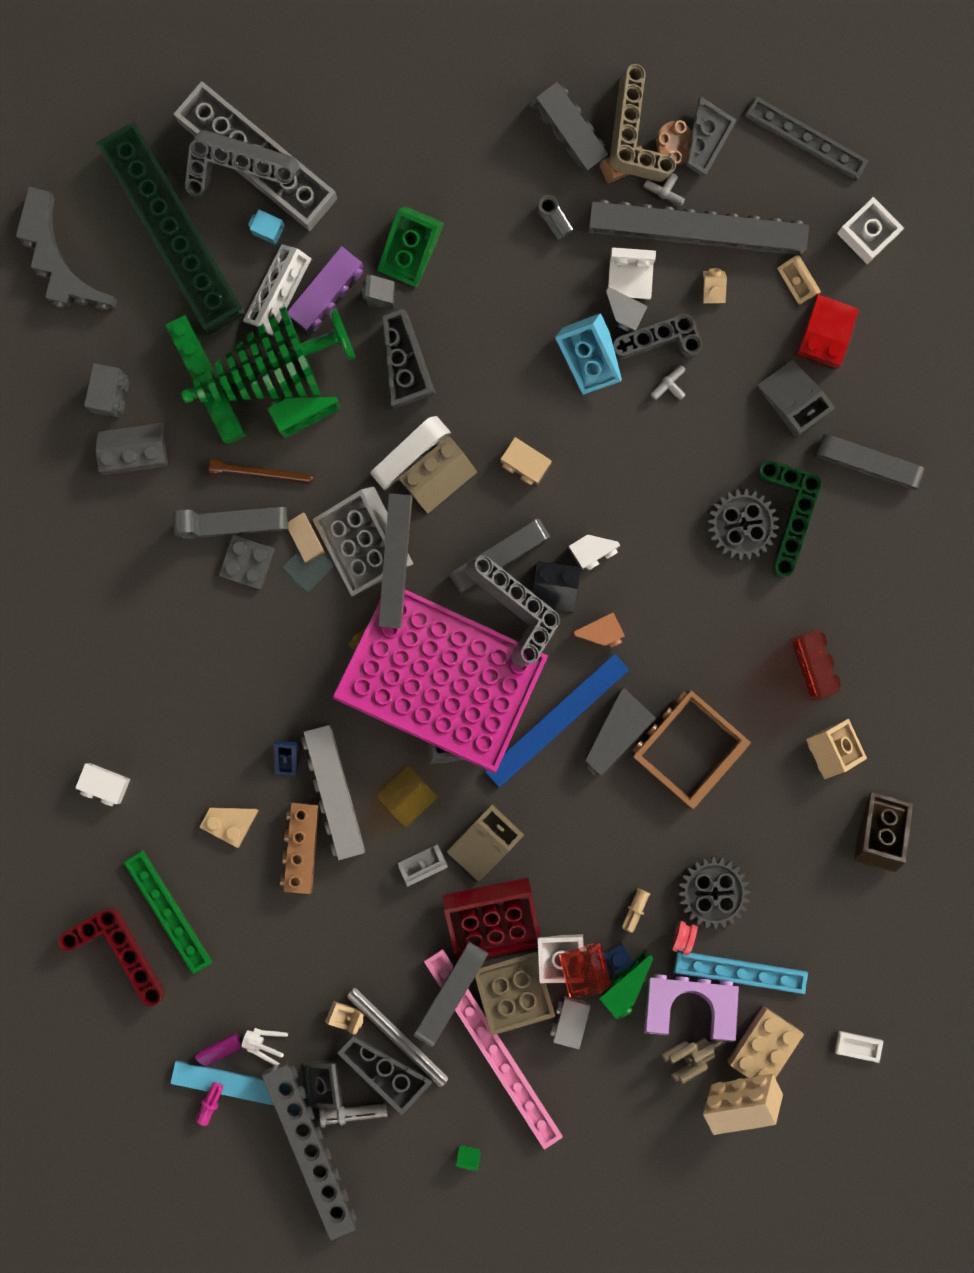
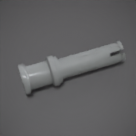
[319,1103,387,1128]

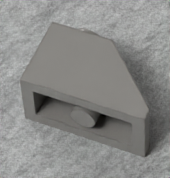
[605,286,647,332]

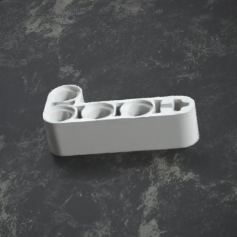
[370,416,451,490]

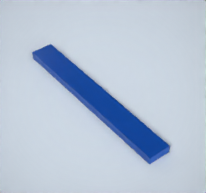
[485,654,629,788]

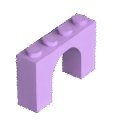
[644,974,739,1042]

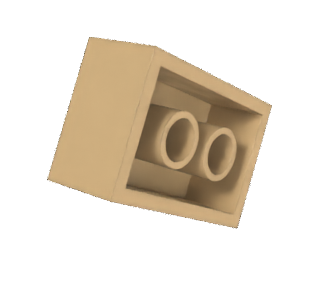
[727,1006,804,1079]
[703,1074,783,1135]

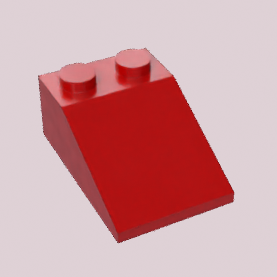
[796,294,859,370]

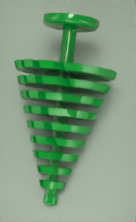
[181,304,356,403]

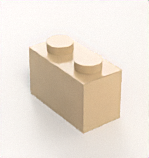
[501,437,552,485]

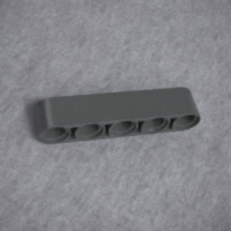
[816,434,925,490]
[449,519,551,593]
[413,942,488,1047]

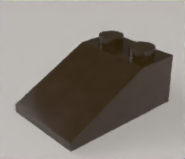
[854,792,913,872]

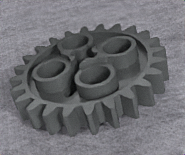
[707,489,779,561]
[678,856,751,929]

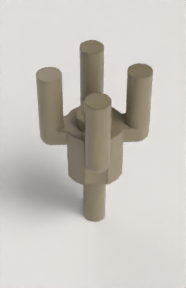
[661,1038,727,1084]

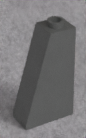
[585,688,656,776]

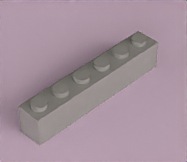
[301,725,366,860]

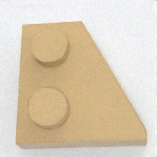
[199,808,259,848]

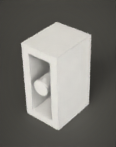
[76,763,130,806]

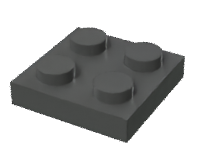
[219,535,275,590]

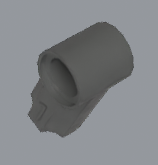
[537,195,573,240]

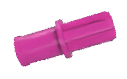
[195,1082,223,1126]

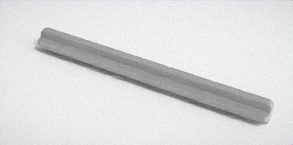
[347,988,448,1087]

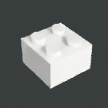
[837,197,904,264]

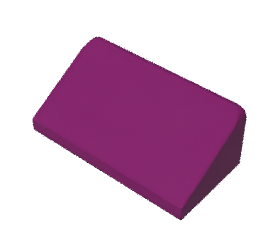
[195,1032,243,1067]

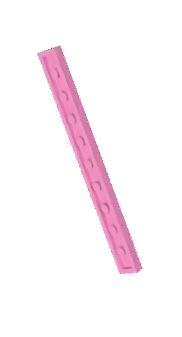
[424,949,563,1149]

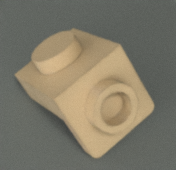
[703,268,727,303]
[325,1001,363,1035]

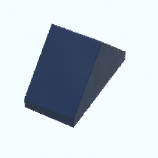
[274,741,299,776]

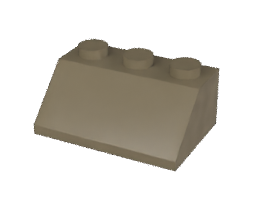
[399,436,478,514]

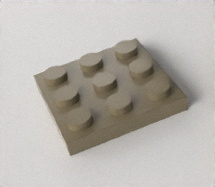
[475,952,556,1036]

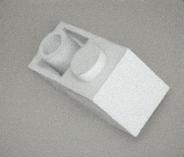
[568,535,620,571]

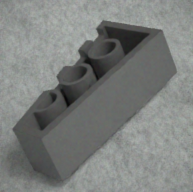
[529,82,608,172]
[337,1035,432,1115]

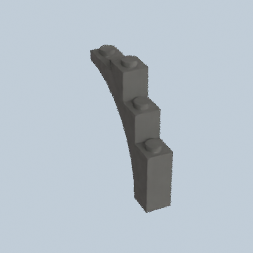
[16,187,117,311]

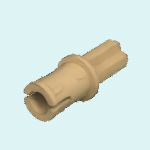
[622,888,650,933]

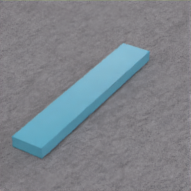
[673,951,808,994]
[171,1060,305,1111]

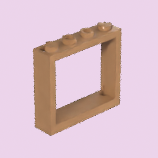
[632,690,751,809]

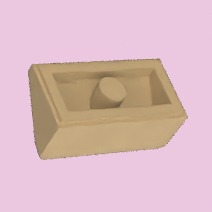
[777,255,821,305]
[288,513,325,563]

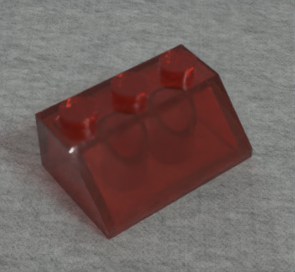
[791,630,841,701]

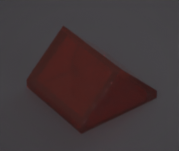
[559,942,611,998]

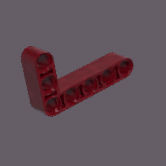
[58,907,165,1006]

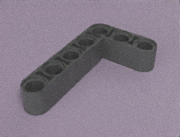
[185,130,299,197]
[172,507,288,539]
[466,556,560,667]

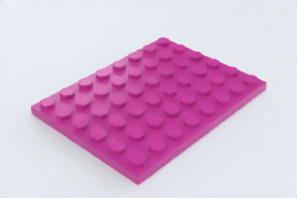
[333,590,548,773]

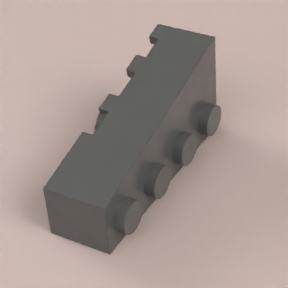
[383,309,436,409]

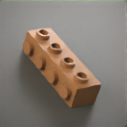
[280,802,320,894]

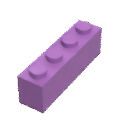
[288,246,363,334]

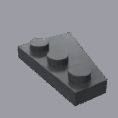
[686,97,737,177]

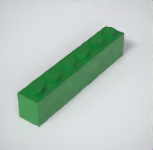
[166,315,246,446]

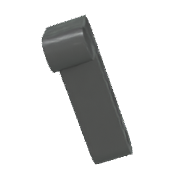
[613,314,702,360]

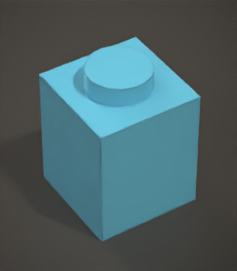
[249,210,285,245]

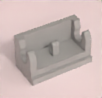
[398,844,448,887]

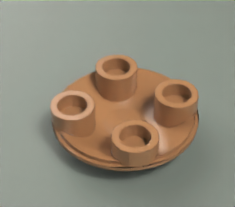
[656,120,692,165]

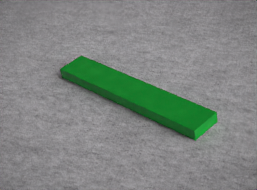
[123,850,212,974]

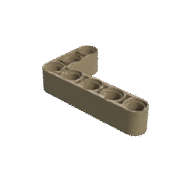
[610,64,676,182]

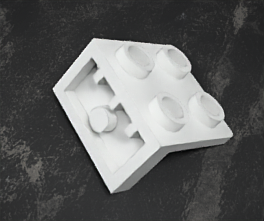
[608,248,656,300]

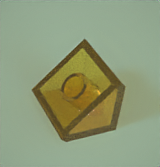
[377,765,438,827]

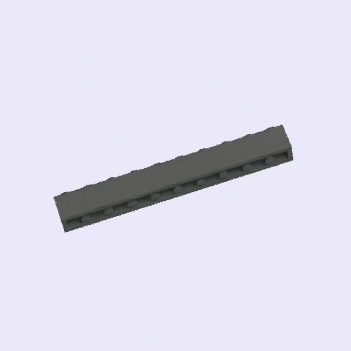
[588,199,809,256]

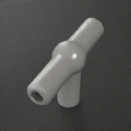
[644,173,685,206]
[651,365,685,400]

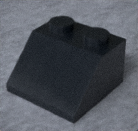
[532,561,581,612]

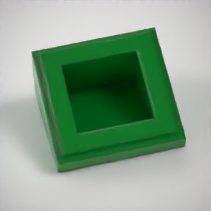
[456,1145,481,1171]

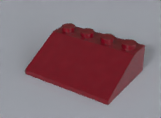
[442,877,541,962]

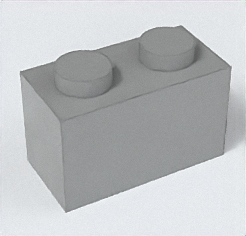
[550,996,590,1049]

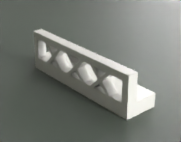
[243,244,311,336]

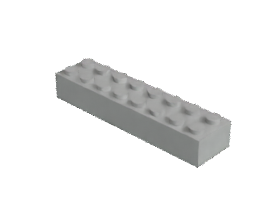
[174,81,337,232]

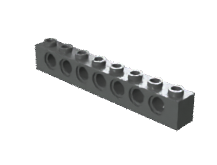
[262,1060,358,1241]

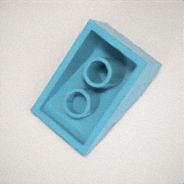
[555,313,622,395]

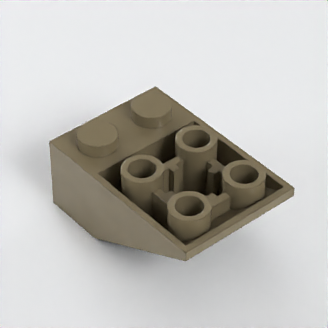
[447,804,524,882]

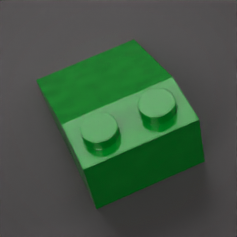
[377,206,444,287]
[267,397,342,438]
[597,949,653,1019]

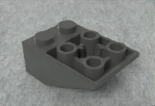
[757,360,835,438]

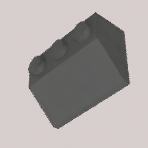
[96,423,169,475]

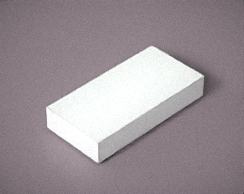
[835,1031,883,1063]

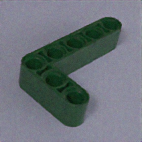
[757,460,822,578]

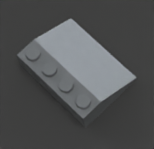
[312,487,413,597]

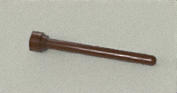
[209,458,314,483]

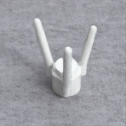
[242,1028,288,1066]

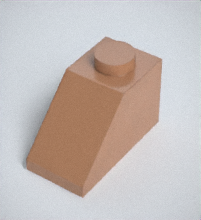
[573,613,625,648]

